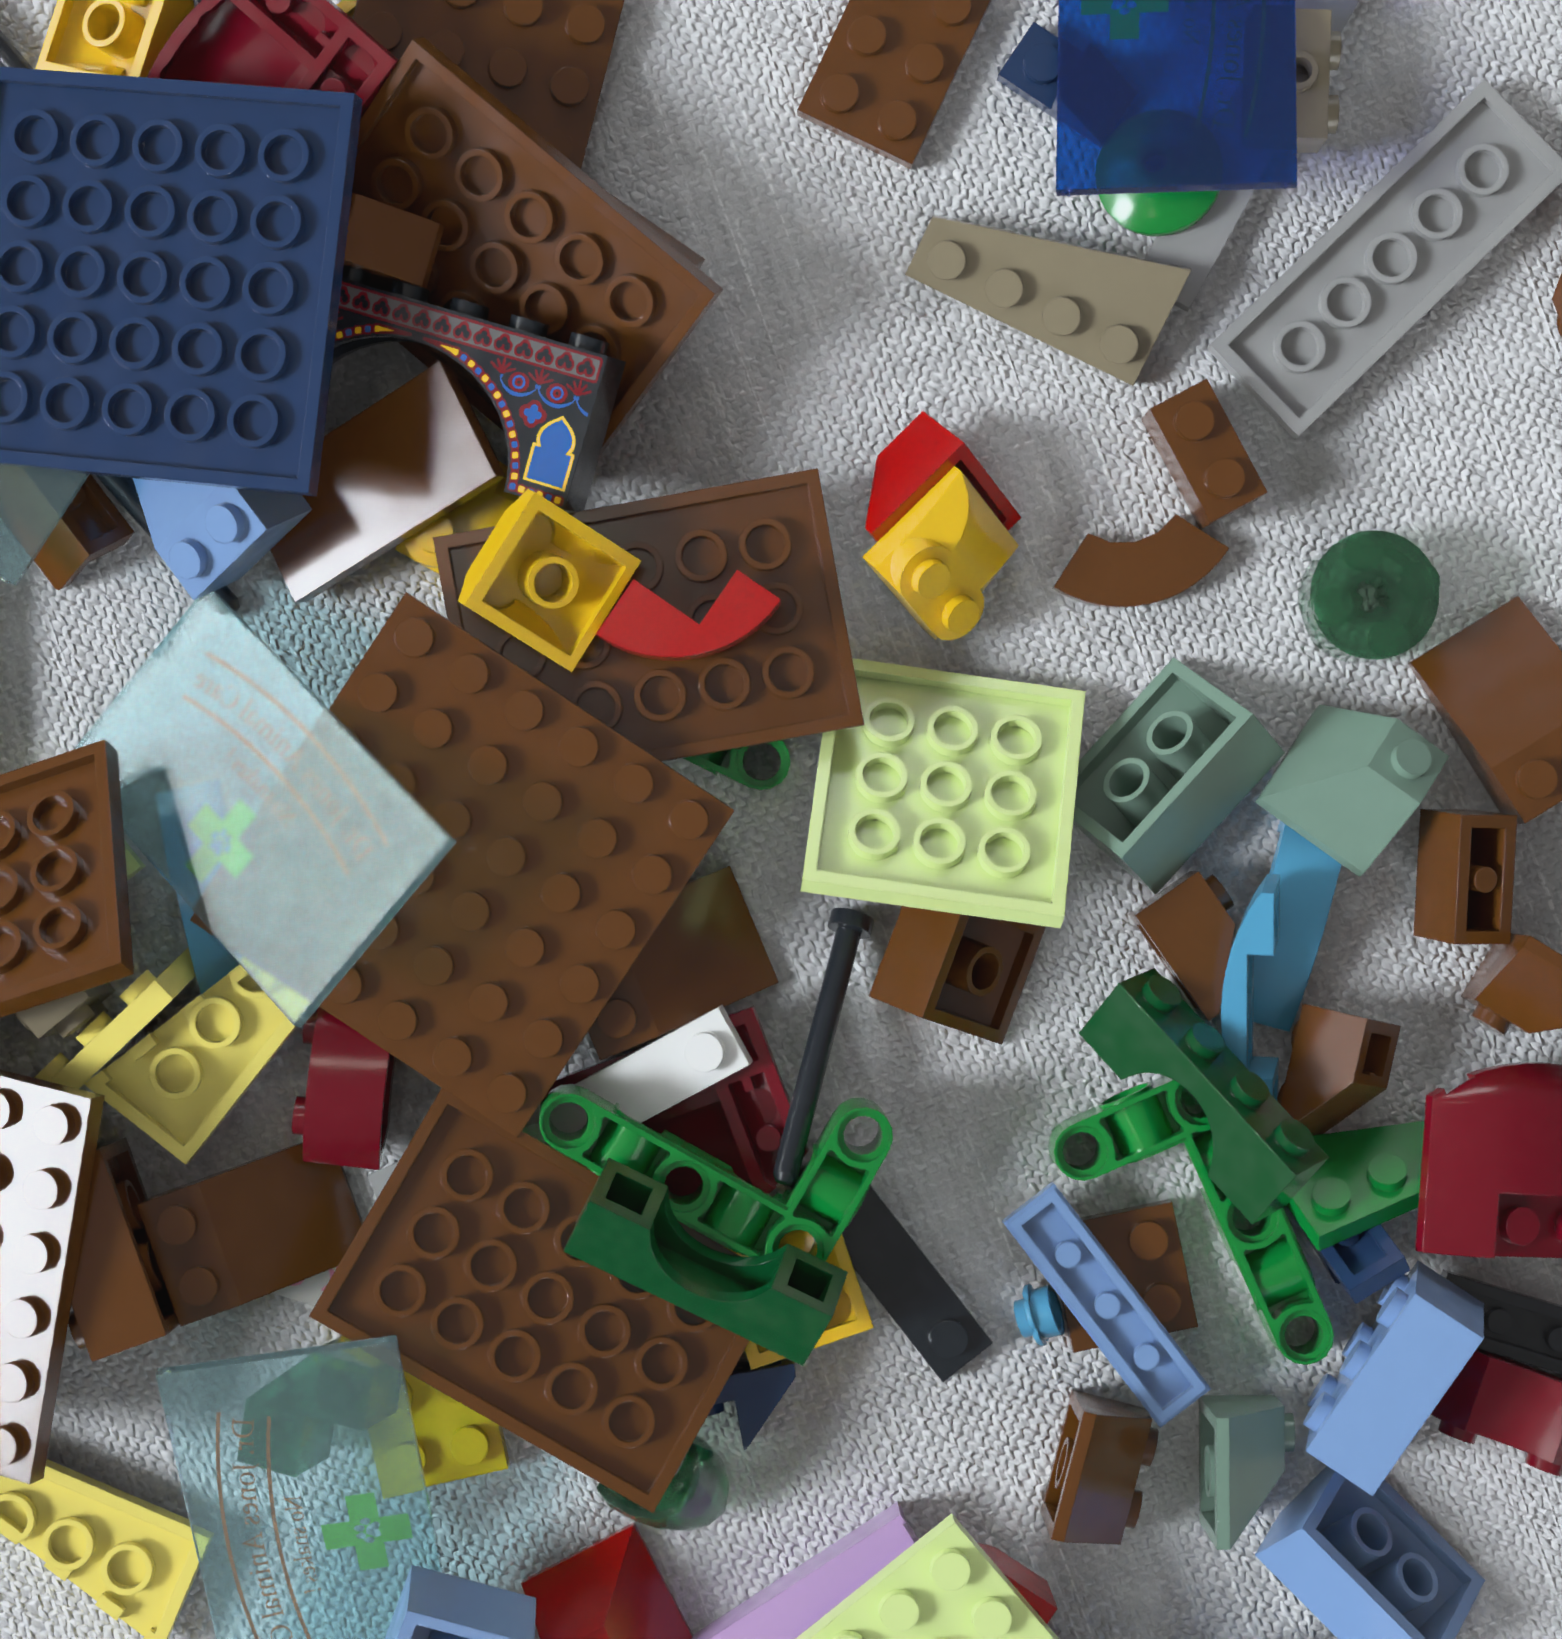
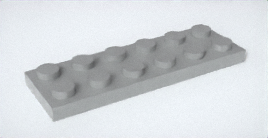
[1207,79,1562,439]

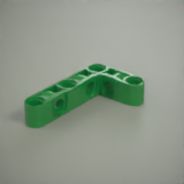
[1048,1076,1334,1365]
[539,1084,893,1261]

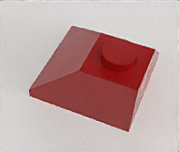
[865,411,1022,542]
[521,1522,693,1639]

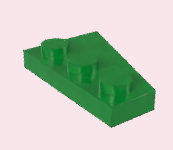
[1286,1121,1424,1252]

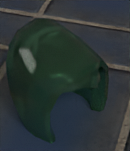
[597,1434,730,1532]

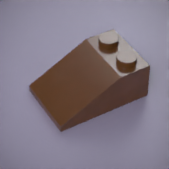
[1408,596,1562,824]
[588,866,779,1061]
[68,1137,180,1362]
[137,1142,363,1327]

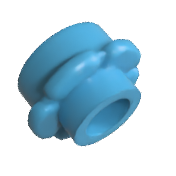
[1014,1284,1065,1346]

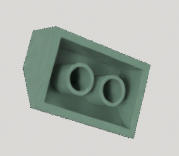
[1073,657,1285,895]

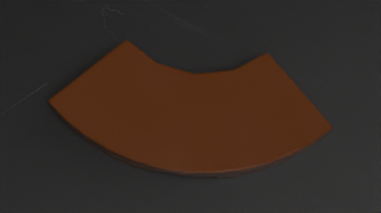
[1052,514,1229,608]

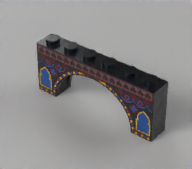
[332,265,626,512]

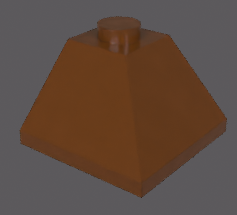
[1461,933,1562,1036]

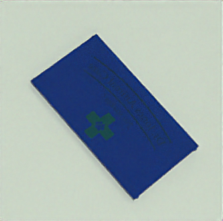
[1056,0,1297,196]

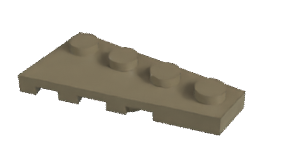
[905,215,1191,386]

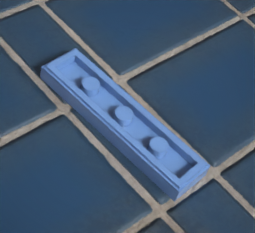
[1002,1182,1211,1428]

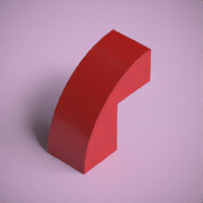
[596,570,781,661]

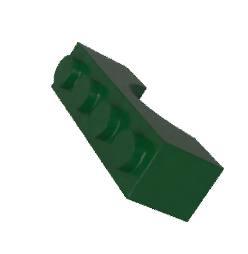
[1079,968,1329,1224]
[563,1158,848,1366]

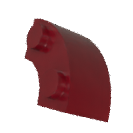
[292,1006,396,1170]
[1430,1349,1562,1477]

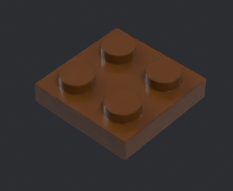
[1061,1199,1198,1353]

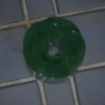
[1298,530,1440,664]

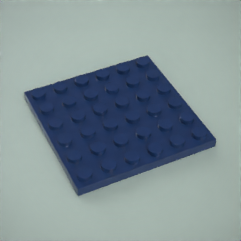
[0,67,363,497]

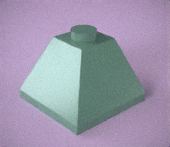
[1255,705,1450,877]
[1199,1395,1296,1550]

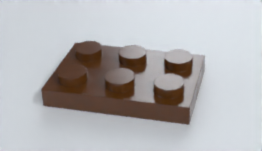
[797,0,992,169]

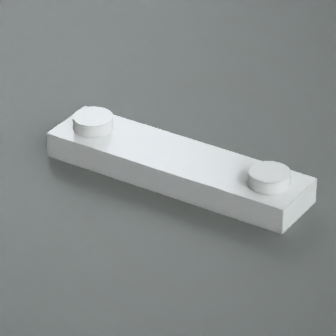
[522,1005,753,1159]

